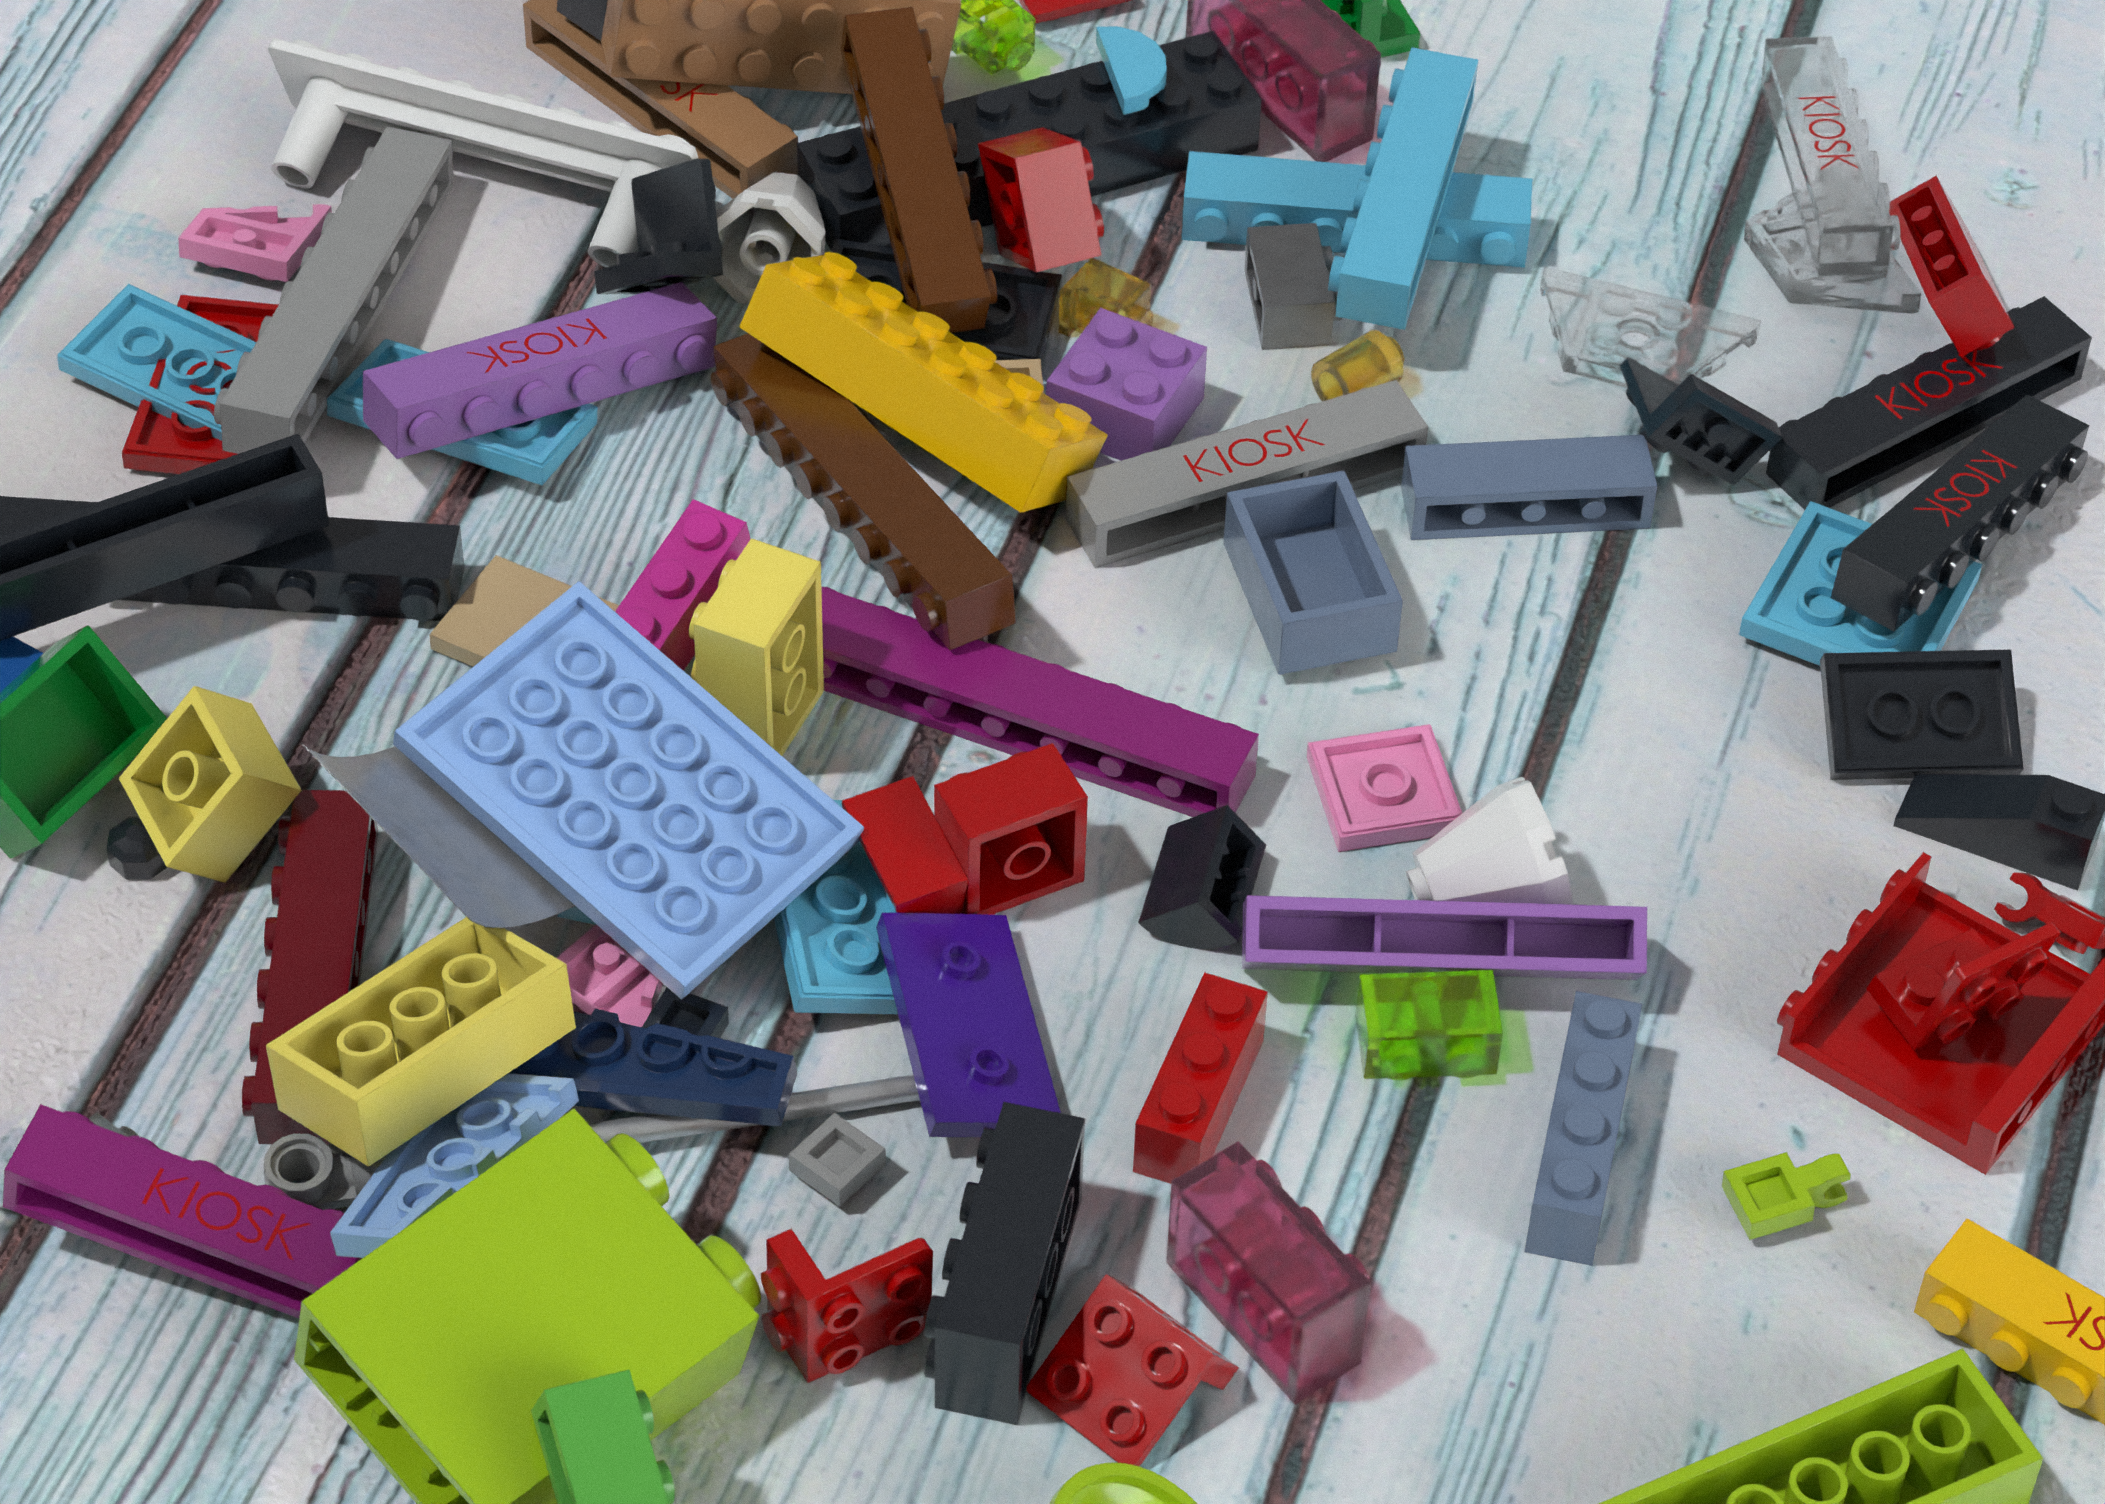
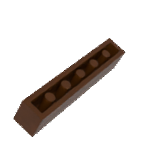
[840,7,997,333]

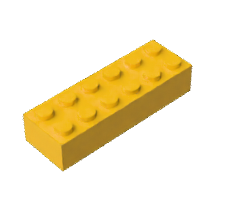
[739,252,1108,513]

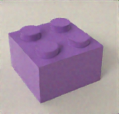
[1046,308,1207,461]

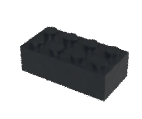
[924,1102,1085,1425]

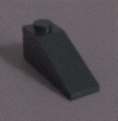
[1893,774,2105,891]

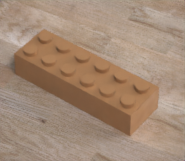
[601,0,961,94]

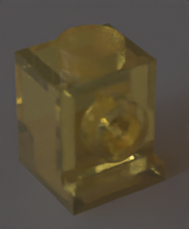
[1059,258,1154,337]

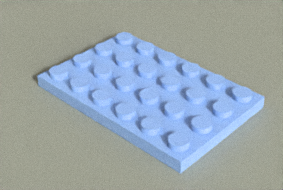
[393,581,864,1000]

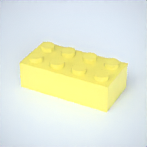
[266,917,576,1167]

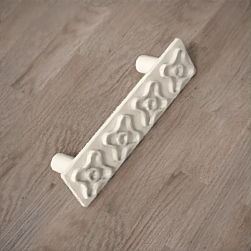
[268,38,698,268]

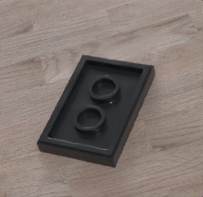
[1820,649,2024,780]

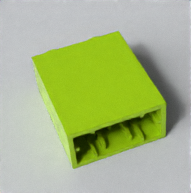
[294,1109,761,1504]

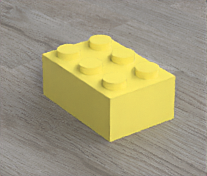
[689,538,824,756]

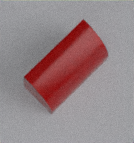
[842,776,968,914]

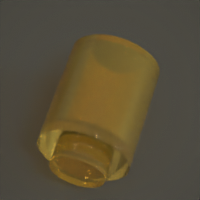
[1311,330,1404,401]

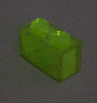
[1355,970,1503,1081]

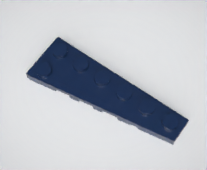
[508,1008,797,1126]

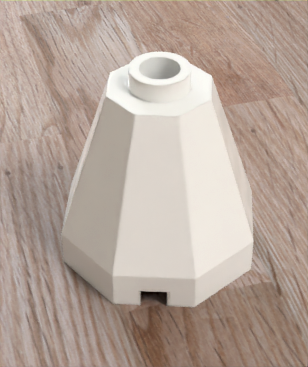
[713,172,826,304]
[1406,777,1573,905]

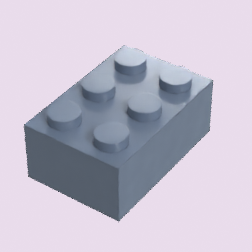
[1223,470,1403,675]

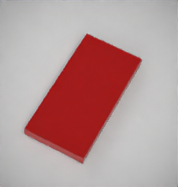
[122,295,279,474]

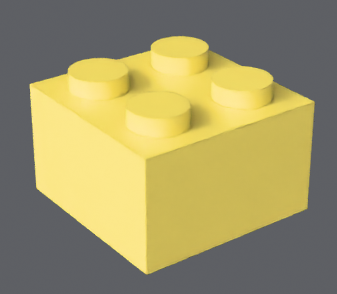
[119,686,302,883]

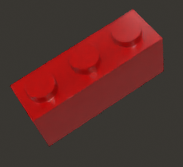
[1133,972,1268,1192]

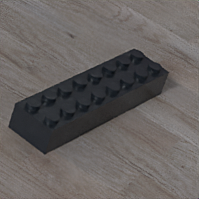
[797,30,1262,250]

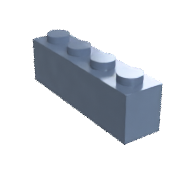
[1401,435,1657,540]
[1524,991,1642,1266]

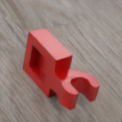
[1994,872,2105,954]

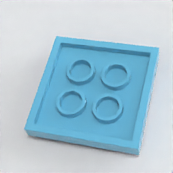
[1739,501,1982,666]

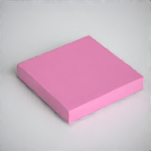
[1307,724,1462,852]

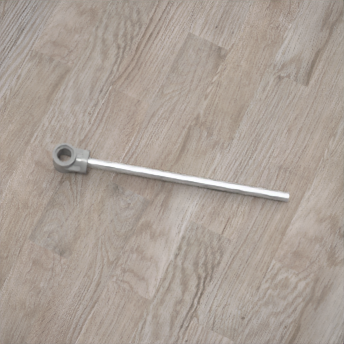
[263,1075,920,1210]

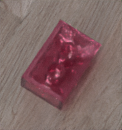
[1166,1141,1371,1404]

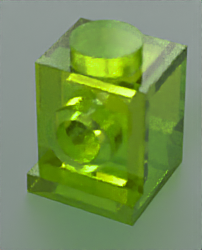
[951,0,1035,75]

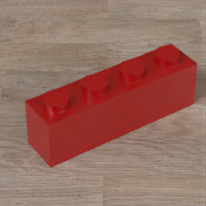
[1885,176,2015,357]

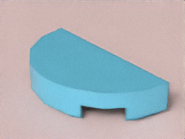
[1096,26,1167,115]

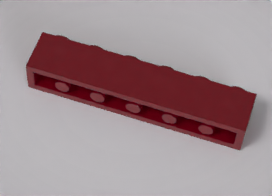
[242,790,378,1145]

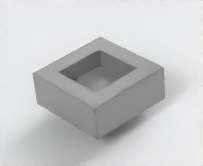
[788,1112,886,1207]

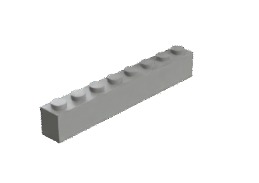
[214,126,453,454]

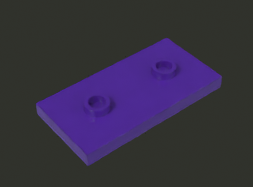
[876,912,1061,1137]

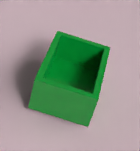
[0,625,167,859]

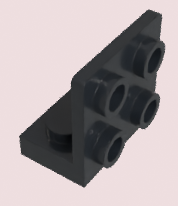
[594,158,723,294]
[1619,357,1783,486]

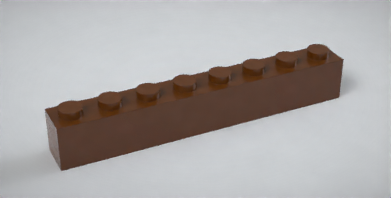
[711,333,1016,650]

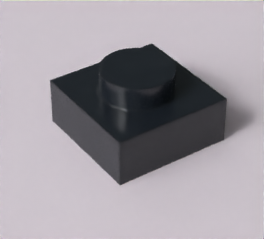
[642,987,729,1038]

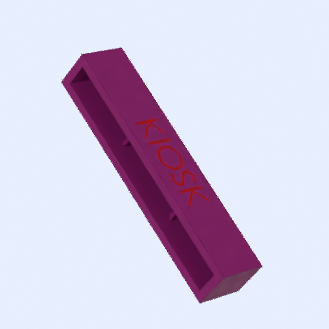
[3,1104,362,1318]

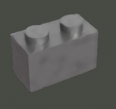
[1244,223,1342,350]

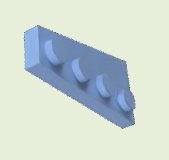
[330,1074,579,1258]

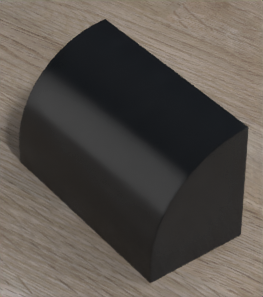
[1138,805,1266,949]

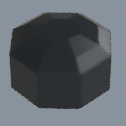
[106,817,168,879]

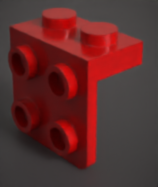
[761,1228,933,1383]

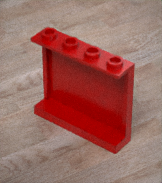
[1777,852,2105,1175]

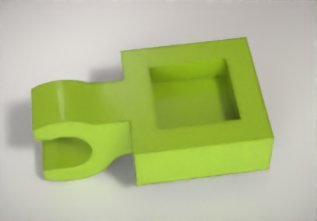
[1722,1152,1851,1240]

